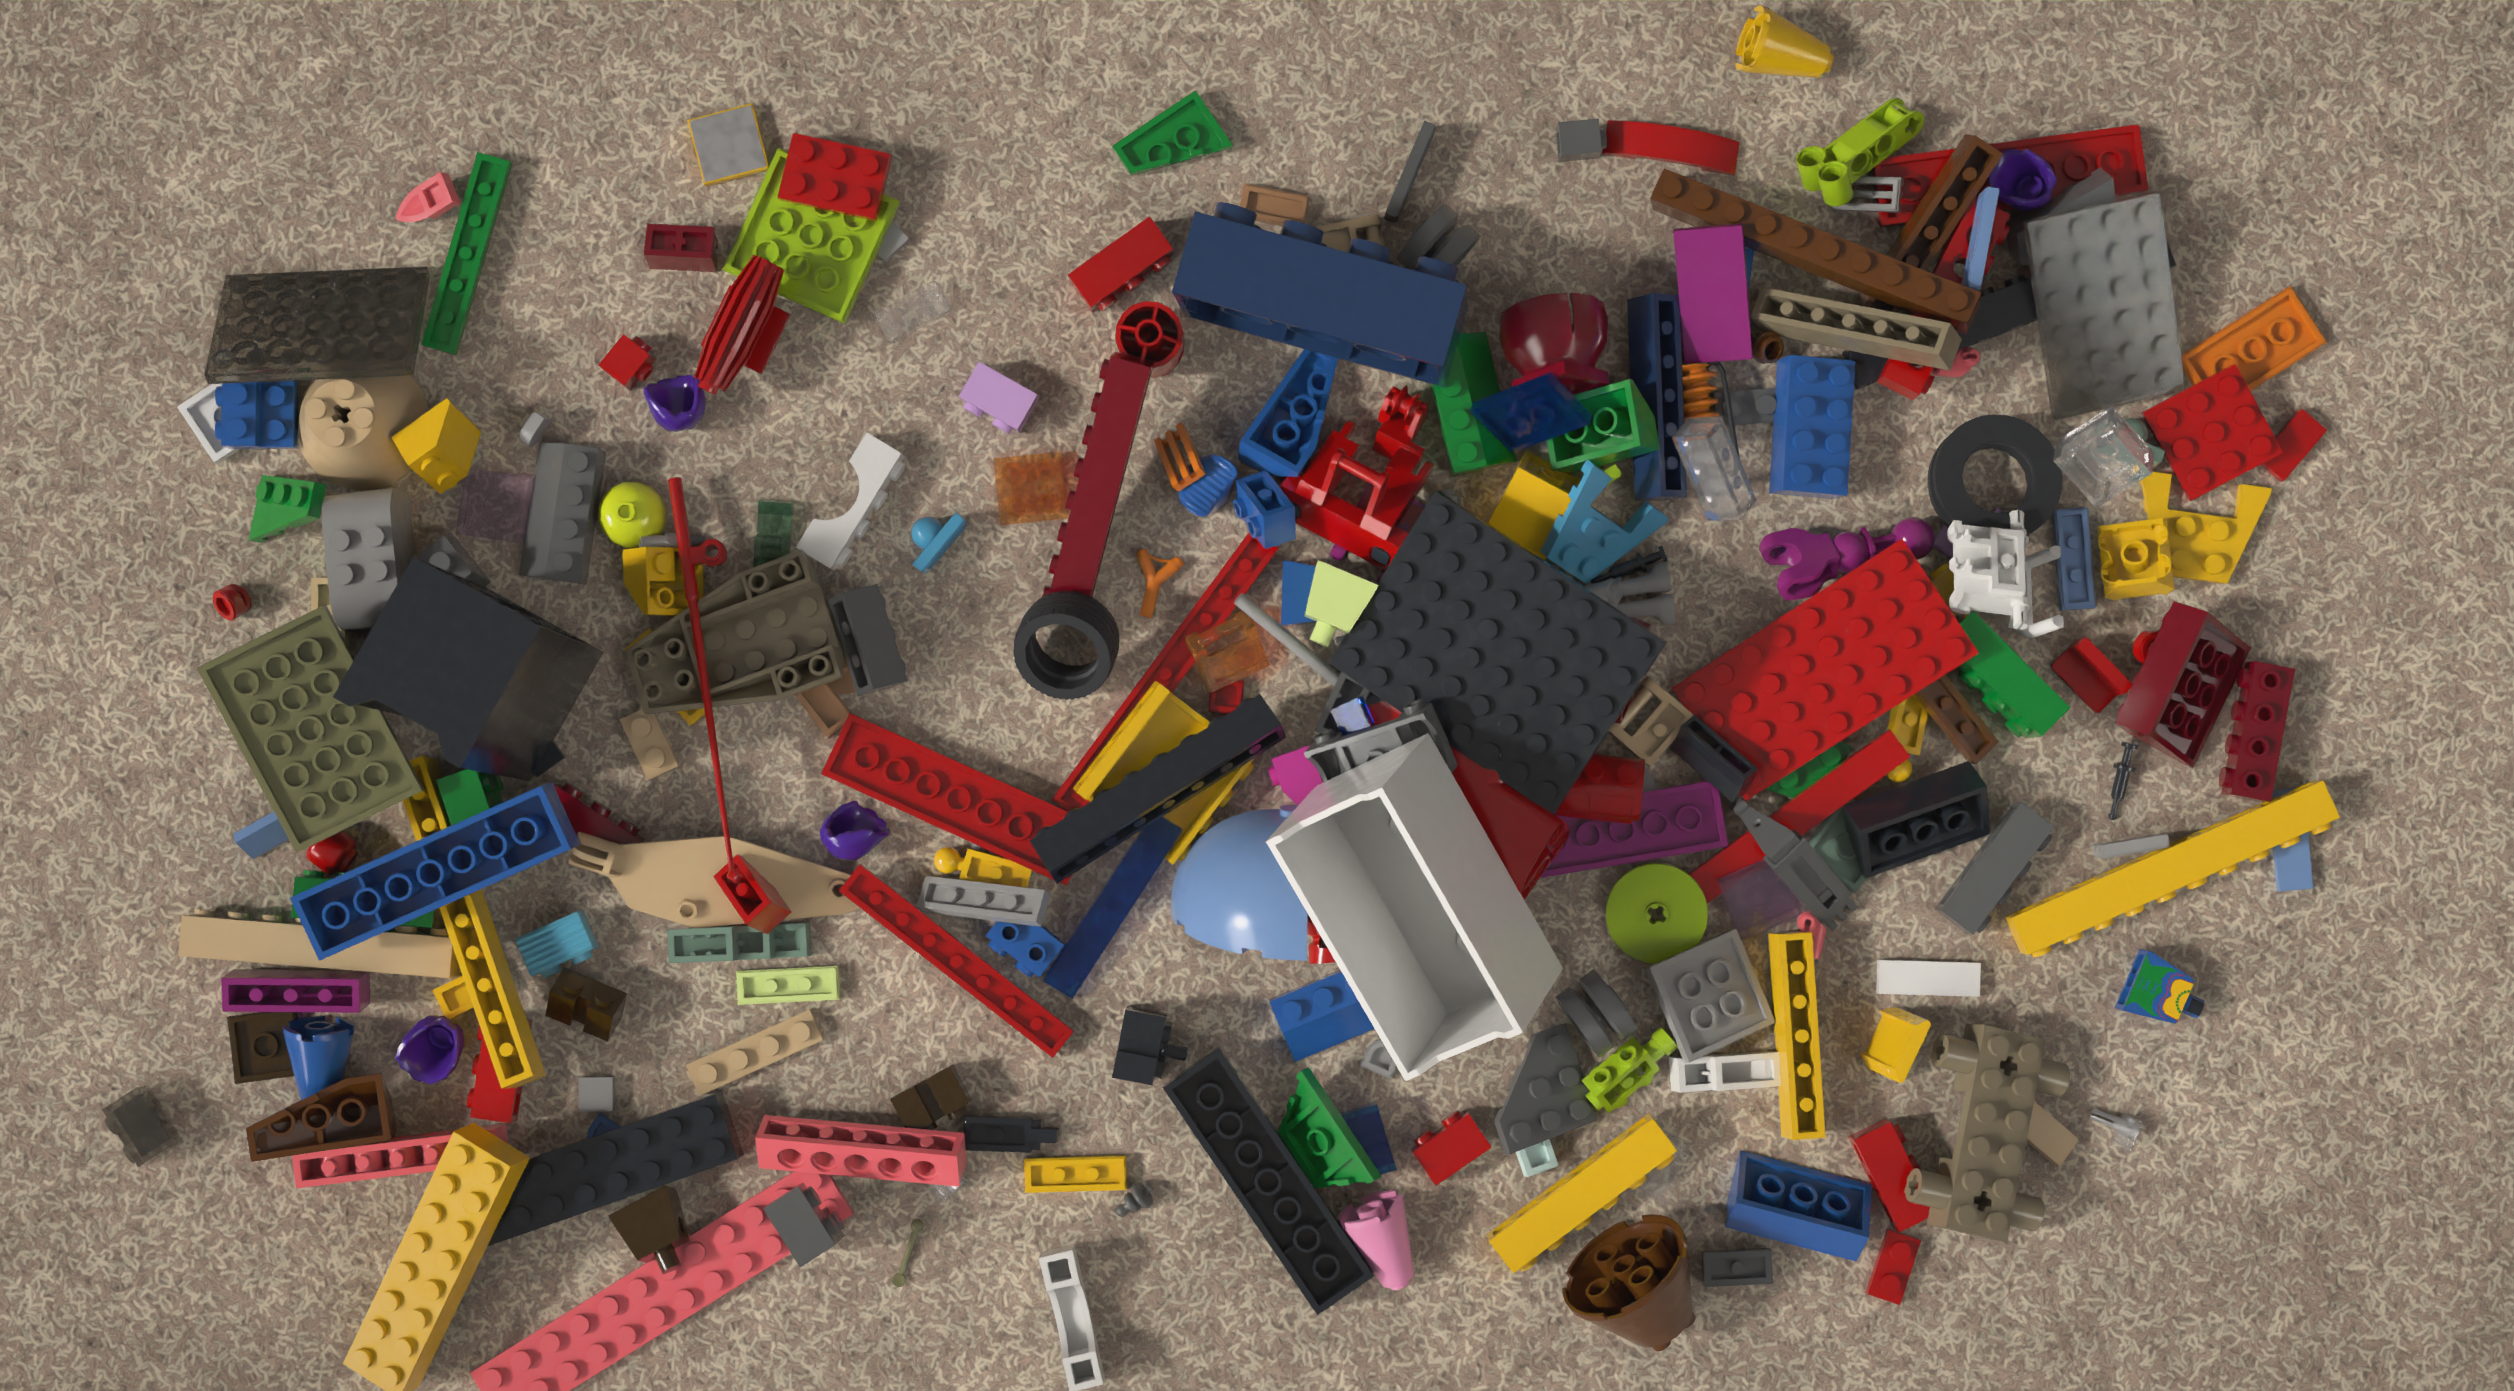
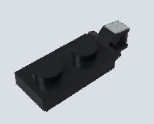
[964,1115,1059,1153]

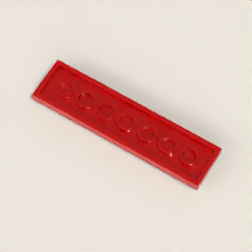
[1872,124,2149,228]
[821,713,1073,886]

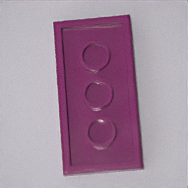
[1673,223,1753,364]

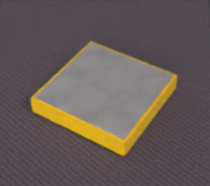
[687,103,769,187]

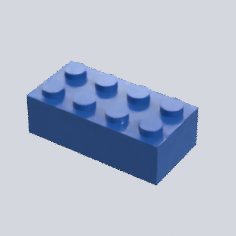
[1769,355,1855,499]

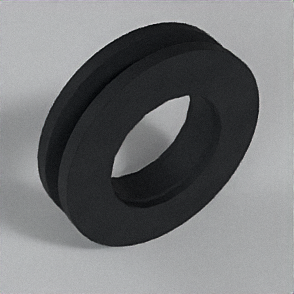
[1927,415,2063,536]

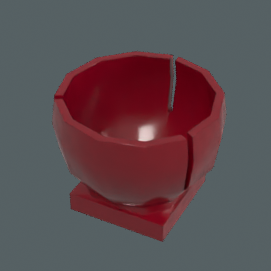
[1499,292,1609,403]

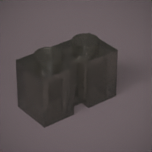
[102,1085,184,1167]

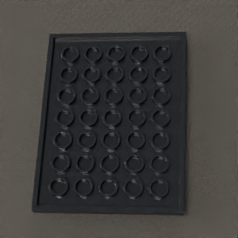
[1329,491,1667,814]

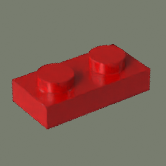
[1865,1228,1921,1305]

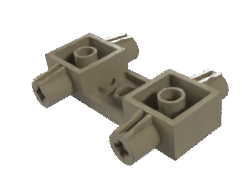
[1904,1024,2070,1242]

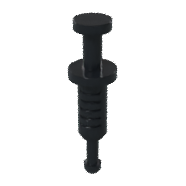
[1591,546,1668,584]
[2108,741,2139,820]

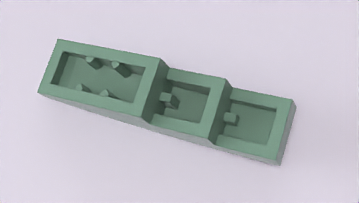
[667,922,811,963]

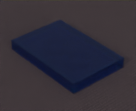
[1470,372,1593,453]

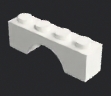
[796,433,905,571]
[1039,1244,1105,1391]

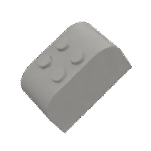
[322,488,416,633]

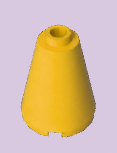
[1735,5,1834,78]

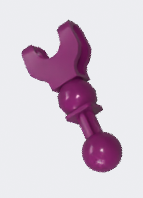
[1759,517,1935,600]

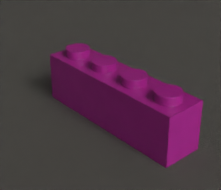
[221,969,371,1013]

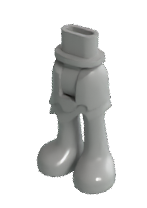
[1583,562,1676,625]

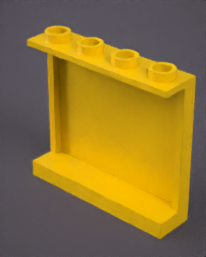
[1073,681,1254,865]

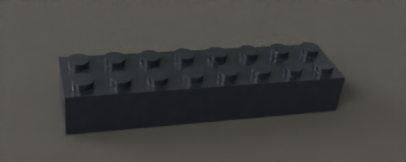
[1163,1046,1374,1315]
[487,1091,744,1247]

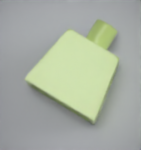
[1305,560,1378,647]

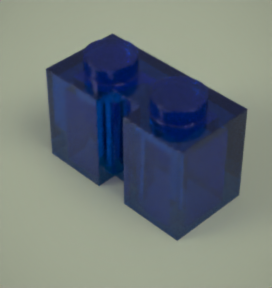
[1339,1101,1397,1175]

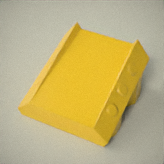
[2097,518,2175,601]
[1859,1007,1931,1083]

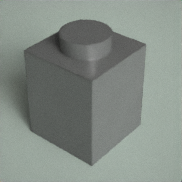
[1555,119,1607,162]

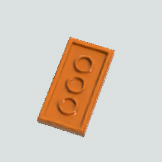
[2176,286,2327,391]

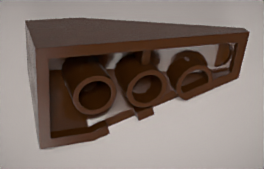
[246,1072,397,1162]

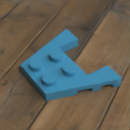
[1541,459,1669,584]

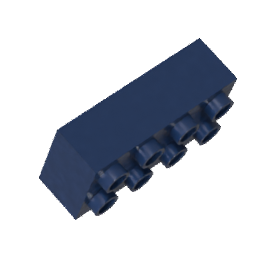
[1172,202,1467,388]

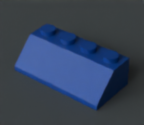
[1269,970,1375,1062]
[1725,1150,1872,1262]

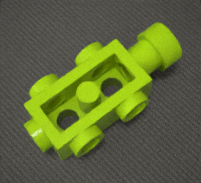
[1581,1027,1678,1113]

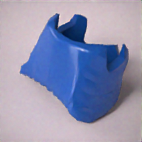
[1178,454,1238,517]

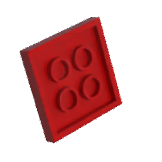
[2141,364,2283,501]

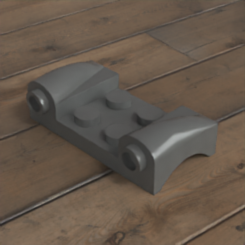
[1304,699,1458,782]

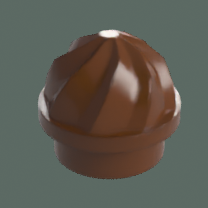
[1752,330,1784,364]

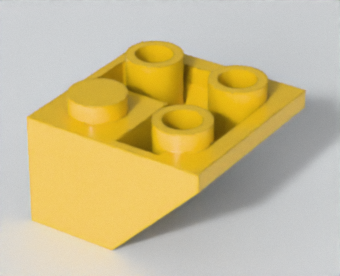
[623,547,704,616]

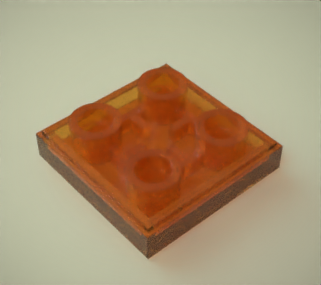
[993,452,1068,526]

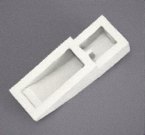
[1669,1052,1781,1093]

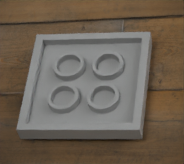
[1645,929,1776,1063]

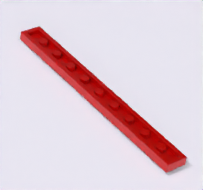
[1052,532,1279,812]

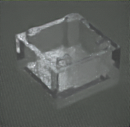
[2053,406,2155,508]

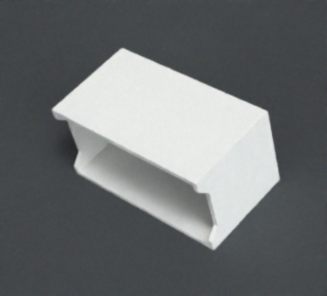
[1266,733,1563,1081]

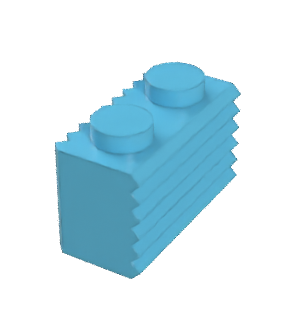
[515,910,599,979]

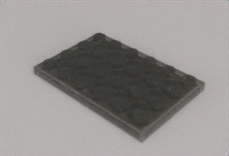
[2023,191,2186,420]
[204,266,430,384]

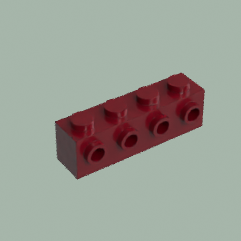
[2219,661,2295,802]

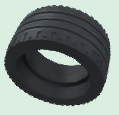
[1013,590,1120,700]

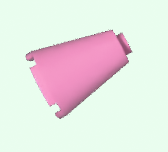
[1338,1190,1414,1290]

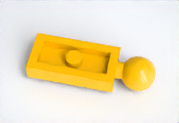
[1886,695,1928,782]
[934,847,1033,888]

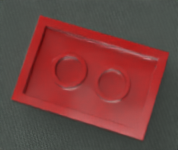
[777,133,892,222]

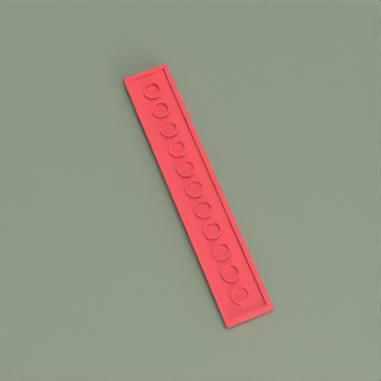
[470,1171,854,1391]

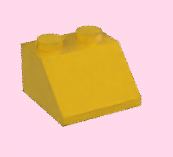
[391,398,481,495]

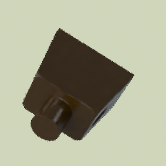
[608,1186,689,1274]

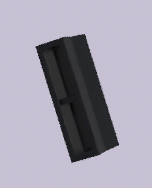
[1669,715,1758,802]

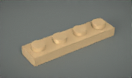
[686,1009,825,1096]

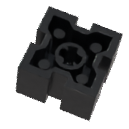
[1112,1006,1188,1085]

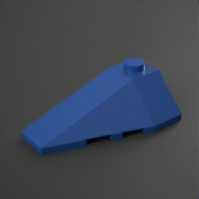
[1238,349,1338,477]

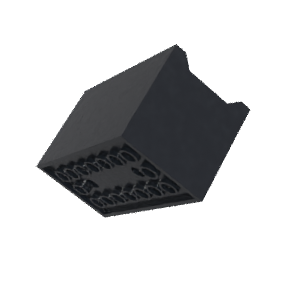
[333,556,603,781]

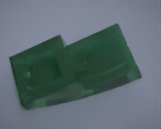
[753,499,794,568]

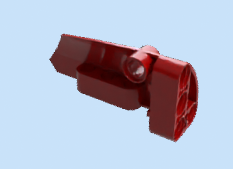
[1367,701,1570,900]

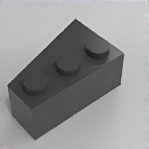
[2005,168,2120,266]

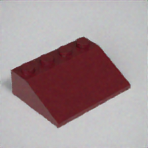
[2115,601,2251,768]

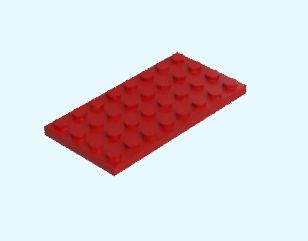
[1672,538,1979,801]

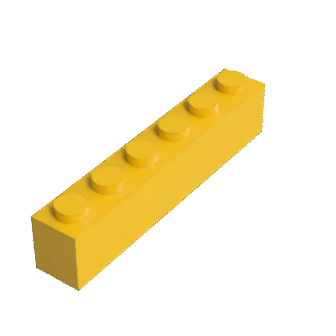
[1768,931,1826,1140]
[1487,1113,1677,1274]

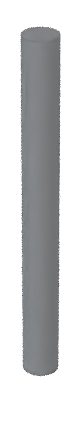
[1234,593,1340,686]

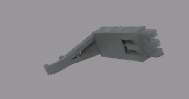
[1720,793,1858,930]

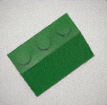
[1541,379,1660,474]

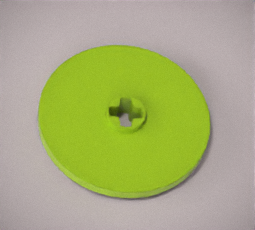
[1606,863,1708,964]

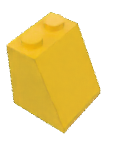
[1487,450,1581,561]

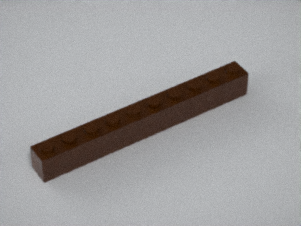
[1650,168,1981,335]

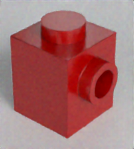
[598,334,656,391]

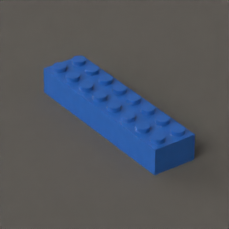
[290,781,580,961]

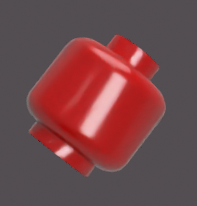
[306,831,358,875]

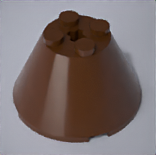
[1562,1214,1696,1351]

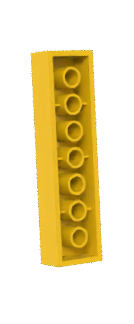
[343,1123,530,1391]

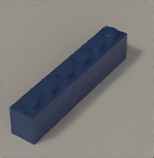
[1627,293,1687,501]

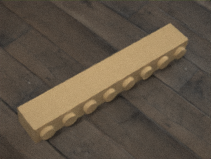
[178,908,459,978]

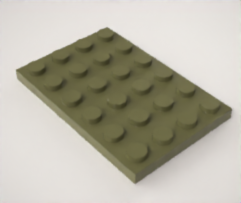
[197,605,424,853]

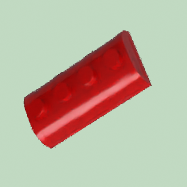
[1555,753,1645,824]

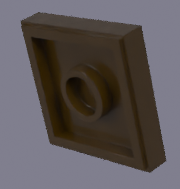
[227,1012,299,1084]

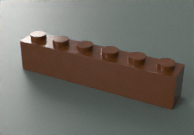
[1854,134,2003,313]

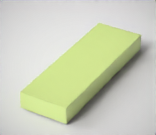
[736,965,840,1005]

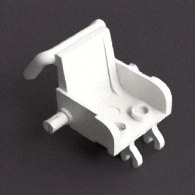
[1947,510,2064,638]

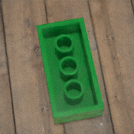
[1955,611,2071,738]

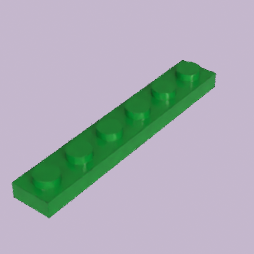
[421,152,513,356]

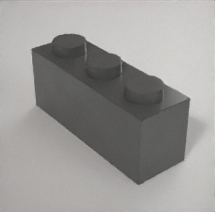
[828,584,908,697]

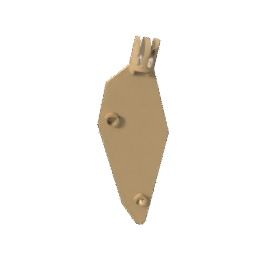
[568,832,860,928]

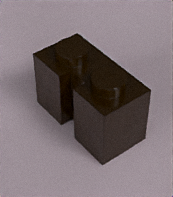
[545,967,627,1042]
[890,1064,972,1130]

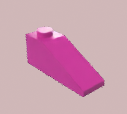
[1267,745,1323,806]

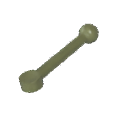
[892,1219,924,1287]

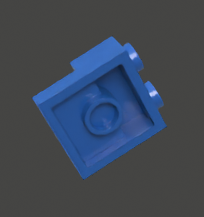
[215,378,298,449]

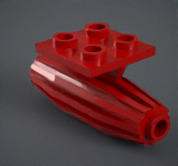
[694,255,791,395]

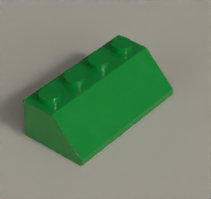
[1429,332,1517,477]

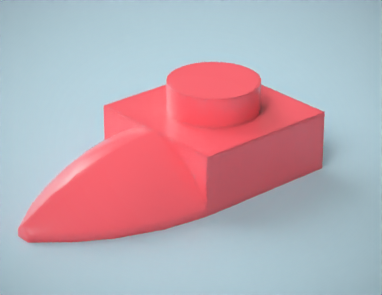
[396,172,460,222]

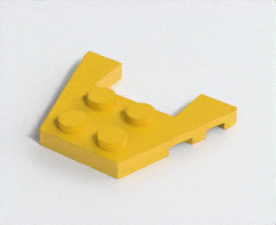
[2138,470,2272,584]

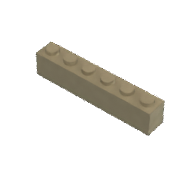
[1750,287,1962,371]

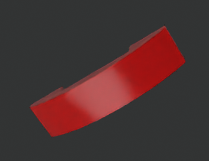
[1602,120,1740,176]

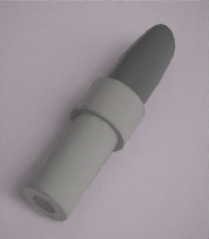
[639,533,706,548]

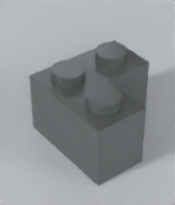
[763,1182,844,1267]

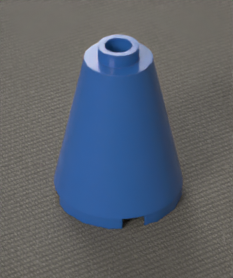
[283,1016,354,1100]

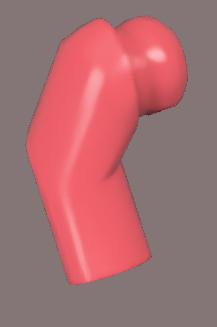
[1931,347,1980,378]
[1797,911,1826,959]

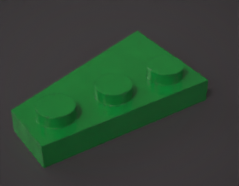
[1112,90,1233,176]
[248,475,326,543]

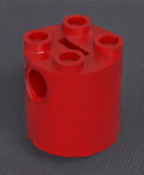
[1115,301,1185,378]

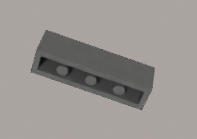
[1934,802,2055,935]

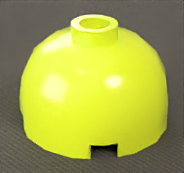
[598,482,667,549]

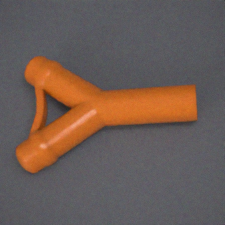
[1136,549,1183,618]

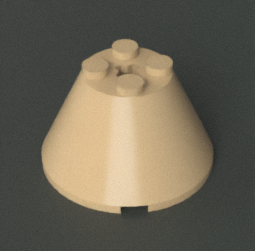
[298,357,430,490]

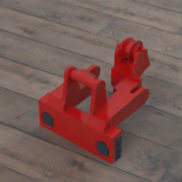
[1280,385,1434,571]

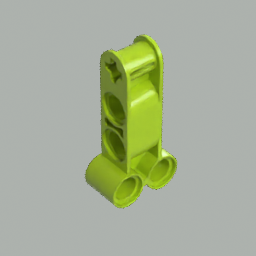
[1796,97,1925,206]

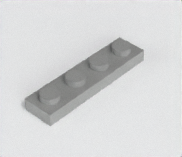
[916,876,1050,927]

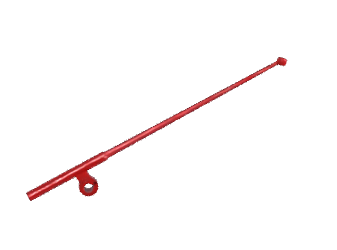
[668,477,742,883]

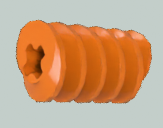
[1682,364,1720,436]

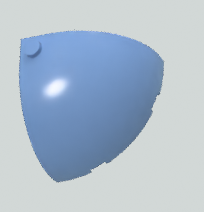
[1171,805,1308,961]

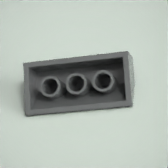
[519,443,606,585]

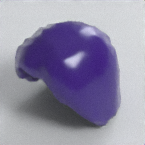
[1988,149,2057,211]
[643,375,706,432]
[820,801,890,861]
[395,1015,465,1084]

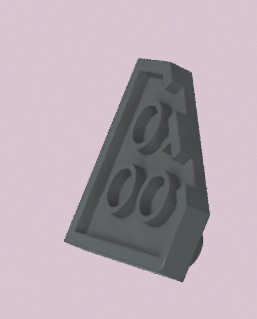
[1494,1023,1598,1154]

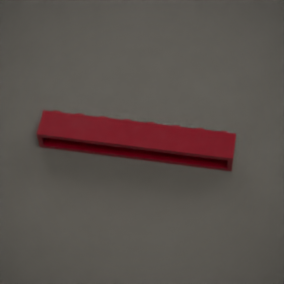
[1042,352,1154,597]

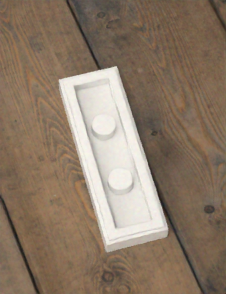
[1876,959,1981,997]

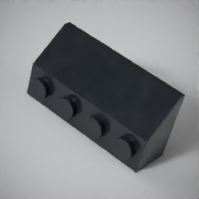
[1844,761,1990,879]

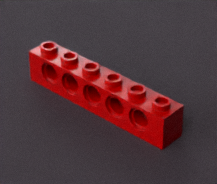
[1877,197,2010,400]

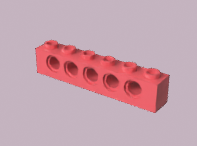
[755,1115,967,1187]
[292,1123,508,1188]

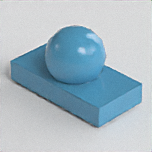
[911,512,968,574]

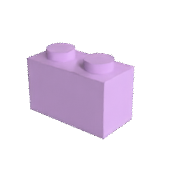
[959,362,1040,434]

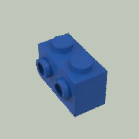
[1233,470,1296,549]
[986,921,1066,978]

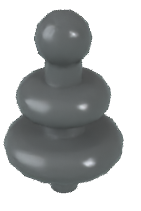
[1116,1182,1154,1217]

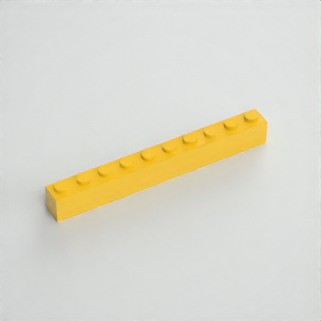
[403,755,546,1088]
[2004,780,2340,958]

